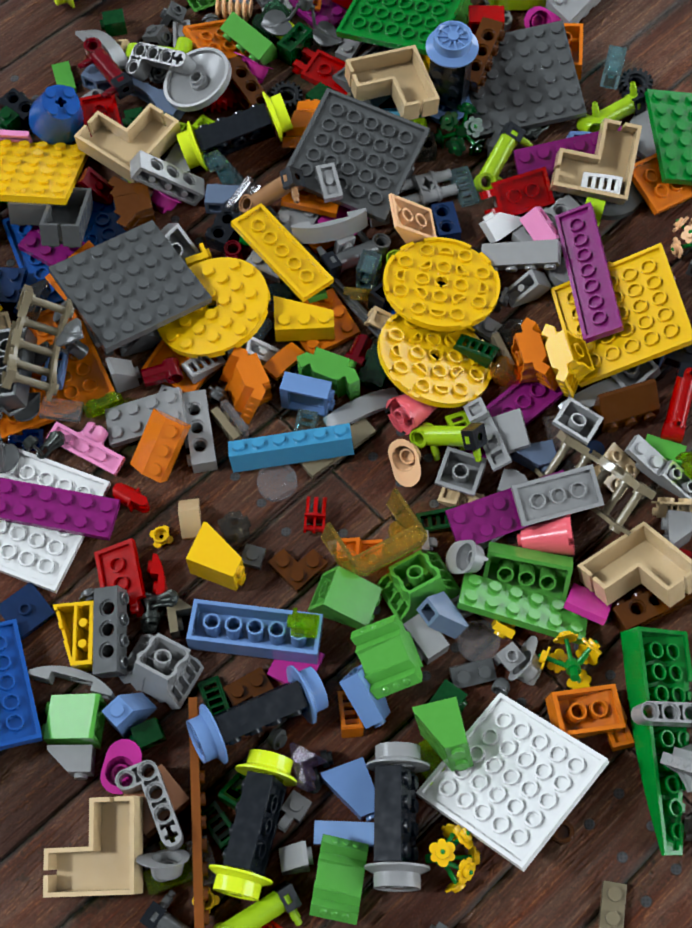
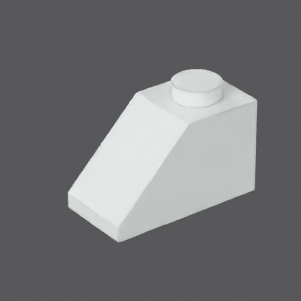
[479,212,522,243]

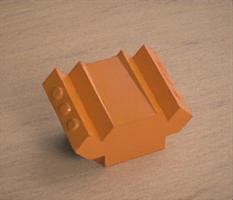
[282,99,321,149]
[511,317,559,392]
[219,347,272,424]

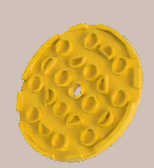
[383,237,500,332]
[157,257,270,359]
[377,313,493,408]

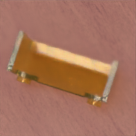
[321,488,427,576]

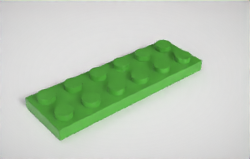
[457,573,588,645]

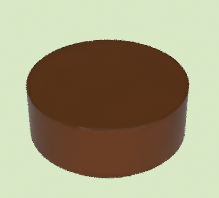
[551,820,574,845]

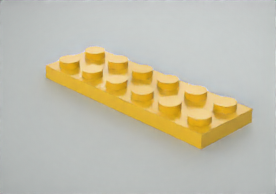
[231,203,334,302]

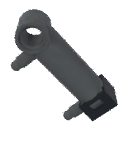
[317,231,391,279]
[139,890,190,928]

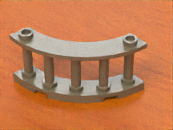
[1,284,75,402]
[534,430,657,536]

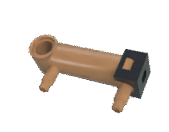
[239,166,306,213]

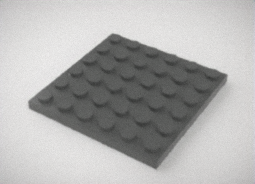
[469,20,587,139]
[286,88,430,223]
[48,220,212,353]

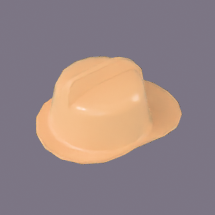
[388,439,421,487]

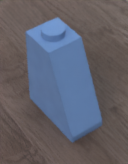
[339,664,391,729]
[102,692,157,739]
[320,757,375,822]

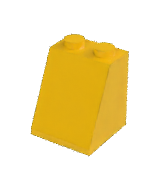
[186,522,246,591]

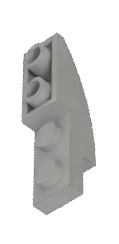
[625,434,692,499]

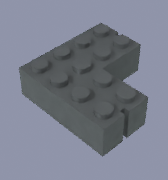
[8,187,93,248]

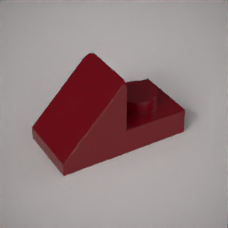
[78,167,113,205]

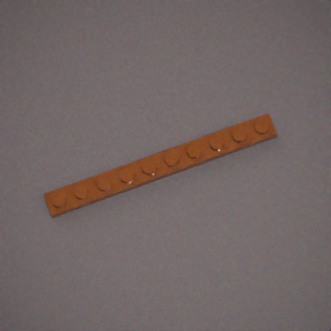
[188,697,210,928]

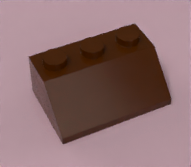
[592,378,660,434]

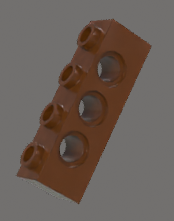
[469,17,505,93]
[227,55,268,110]
[610,590,692,632]

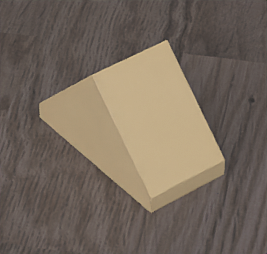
[178,498,202,540]

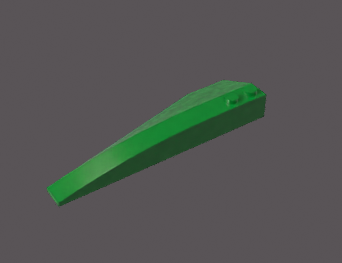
[620,626,692,856]

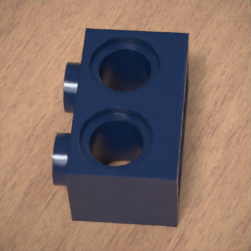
[431,201,462,241]

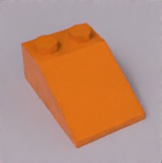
[545,684,626,739]

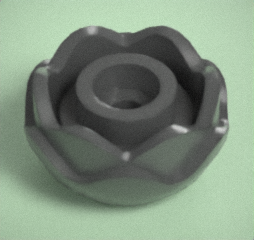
[149,67,169,84]

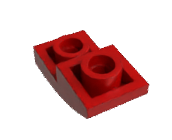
[147,553,167,595]

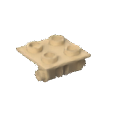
[594,442,640,498]
[651,497,692,518]

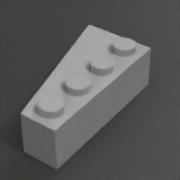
[545,0,601,23]

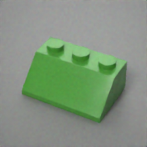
[220,12,278,66]

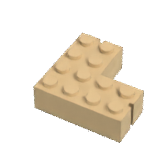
[345,45,440,120]
[74,103,181,183]
[549,118,642,205]
[577,521,692,607]
[43,796,143,898]

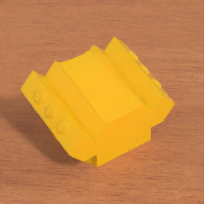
[541,324,595,398]

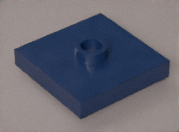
[0,582,56,641]

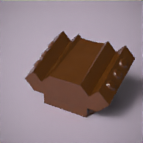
[108,176,157,231]

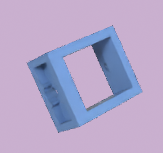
[279,371,335,417]

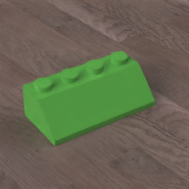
[483,541,573,601]

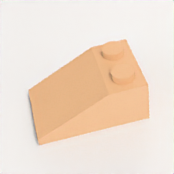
[388,193,437,244]

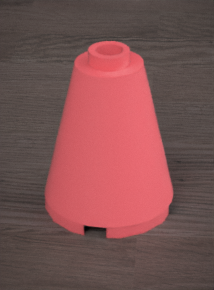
[386,394,438,435]
[517,514,575,556]

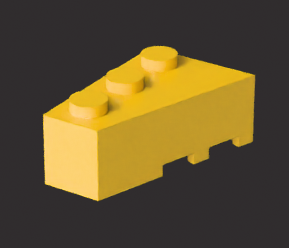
[273,296,335,342]
[52,600,94,672]

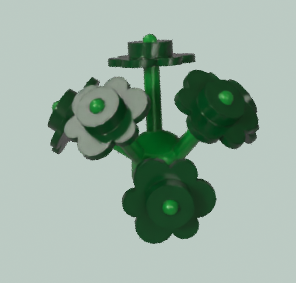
[434,102,486,156]

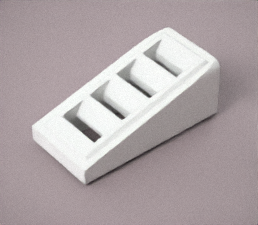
[581,172,623,194]

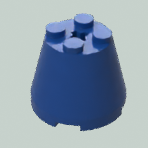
[29,85,84,145]

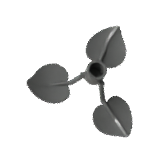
[261,0,342,47]
[34,300,89,366]
[0,392,41,473]

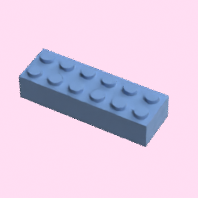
[186,599,323,664]

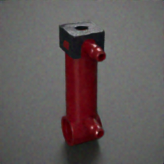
[77,37,135,100]

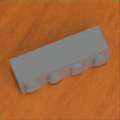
[481,239,562,272]

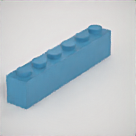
[228,423,354,473]

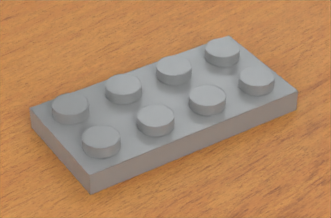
[105,387,188,448]
[510,464,604,527]

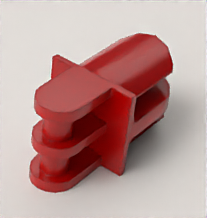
[112,483,150,513]
[303,496,327,534]

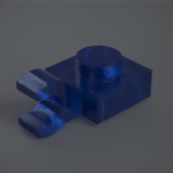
[8,429,44,451]

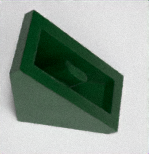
[218,772,246,810]

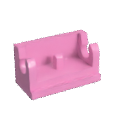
[519,206,560,241]

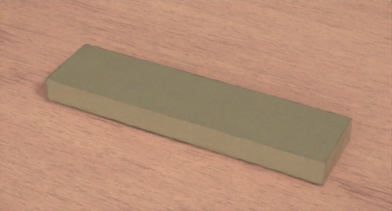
[300,418,376,479]

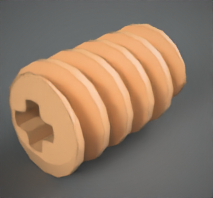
[215,0,253,22]

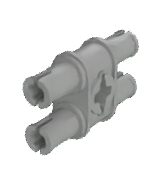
[400,168,458,206]

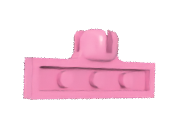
[46,421,126,476]

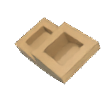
[437,487,485,507]

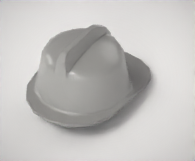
[446,539,489,574]
[508,636,542,686]
[136,849,190,883]

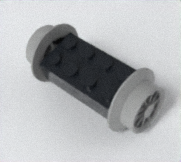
[364,742,430,892]

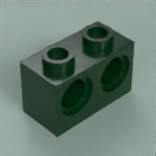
[277,22,313,66]

